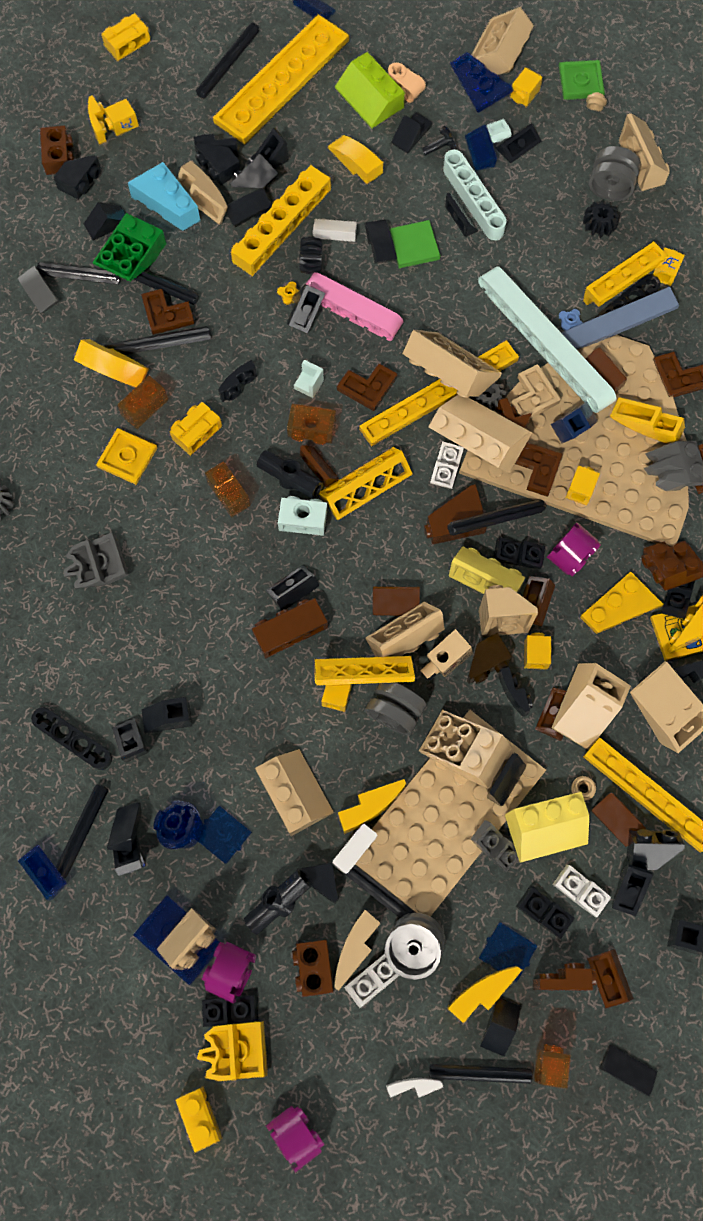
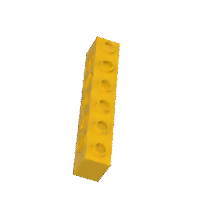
[231,165,331,276]

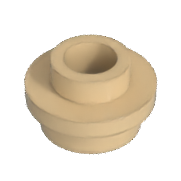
[586,92,607,111]
[571,776,596,801]

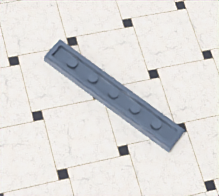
[561,287,679,350]

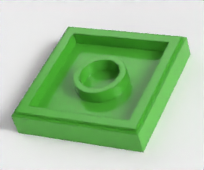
[559,60,605,100]
[390,220,440,268]

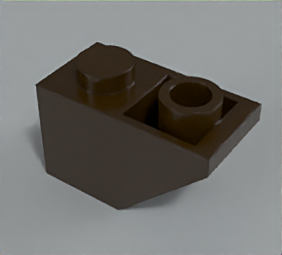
[467,633,512,684]

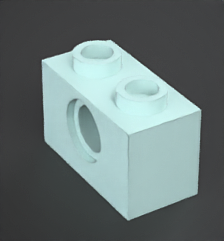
[278,496,327,536]

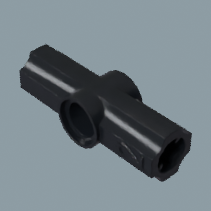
[257,450,323,499]
[244,869,313,935]

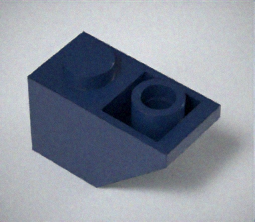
[551,402,598,443]

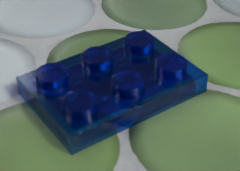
[133,896,220,986]

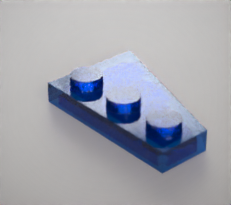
[450,52,514,113]

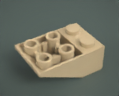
[630,662,703,753]
[552,663,631,750]
[419,710,512,789]
[157,908,217,970]

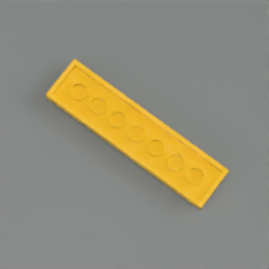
[213,14,349,145]

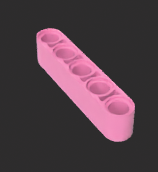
[306,273,403,341]

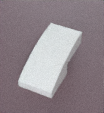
[386,1078,443,1098]

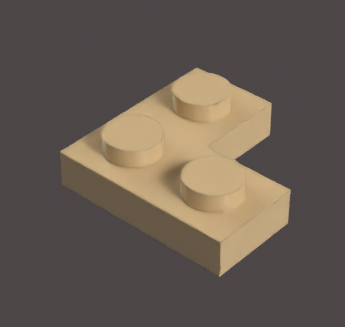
[510,364,561,418]

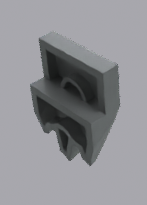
[644,441,703,491]
[64,532,129,589]

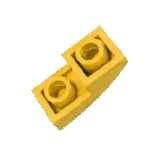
[88,95,107,144]

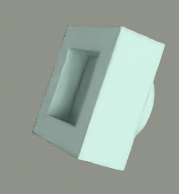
[485,119,511,143]

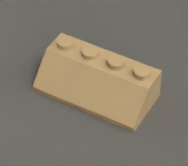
[403,330,502,398]
[429,395,532,473]

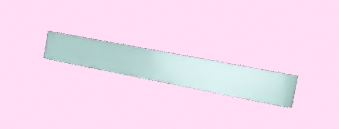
[478,266,616,413]

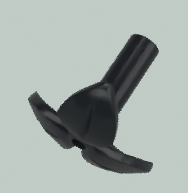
[422,126,457,156]

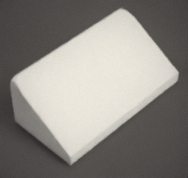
[313,219,357,242]
[333,824,377,874]

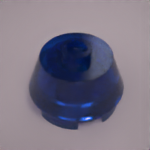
[153,800,203,849]

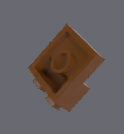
[641,540,703,591]
[533,963,597,991]

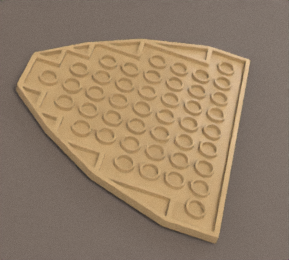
[459,335,689,546]

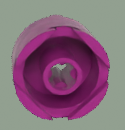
[546,522,601,577]
[202,942,256,1004]
[265,1106,324,1173]

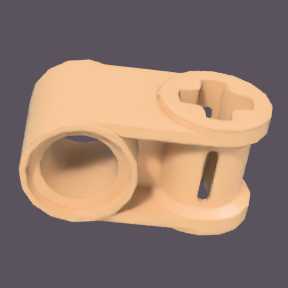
[388,63,426,103]

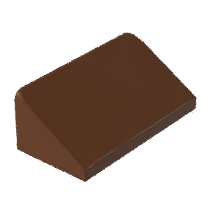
[585,347,627,392]
[300,445,339,488]
[522,576,555,627]
[373,586,420,616]
[535,687,567,741]
[591,792,646,847]
[587,949,634,1008]

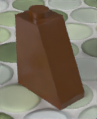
[424,484,487,545]

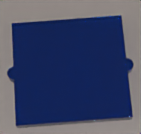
[193,806,252,864]
[479,922,537,983]

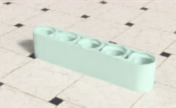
[443,150,506,240]

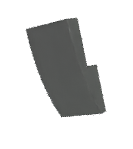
[18,265,59,313]
[471,820,518,873]

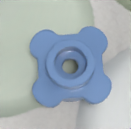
[559,309,583,331]

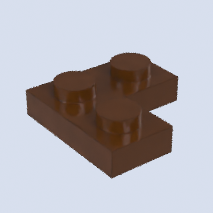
[141,289,194,335]
[653,352,703,398]
[337,364,397,411]
[515,442,562,497]

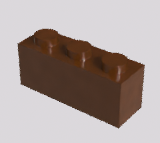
[252,598,328,659]

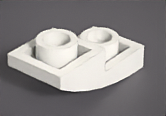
[430,442,464,489]
[552,865,611,917]
[344,954,399,1008]

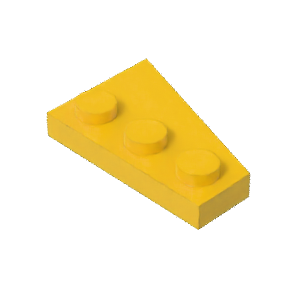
[580,572,664,634]

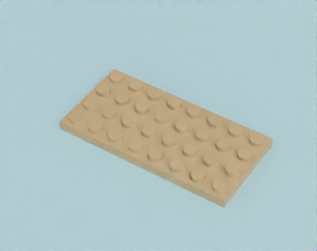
[355,710,546,917]

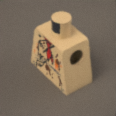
[420,629,473,681]

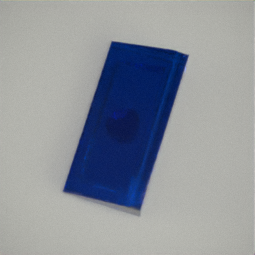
[293,0,336,20]
[465,124,497,171]
[18,845,67,901]

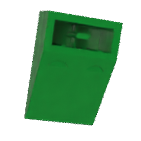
[93,213,166,282]

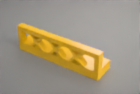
[583,242,668,307]
[319,447,413,520]
[314,656,415,685]

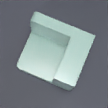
[294,360,324,398]

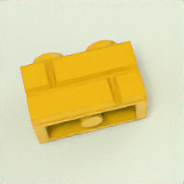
[101,13,151,61]
[170,402,222,456]
[176,1087,222,1152]

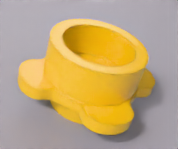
[277,282,298,305]

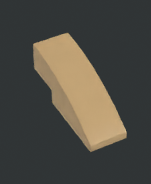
[177,161,227,225]
[334,910,380,991]

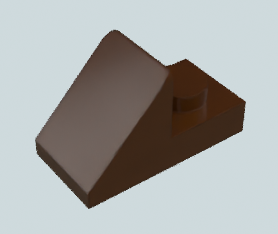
[496,398,532,429]

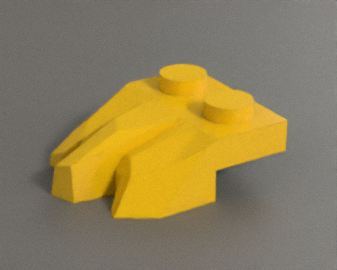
[197,1021,268,1081]

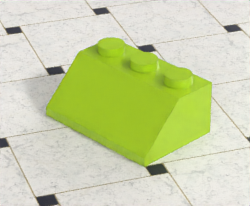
[335,52,405,128]

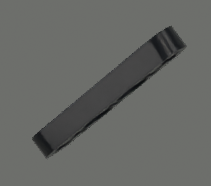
[595,275,660,318]
[31,707,112,770]

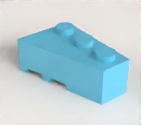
[128,162,200,231]

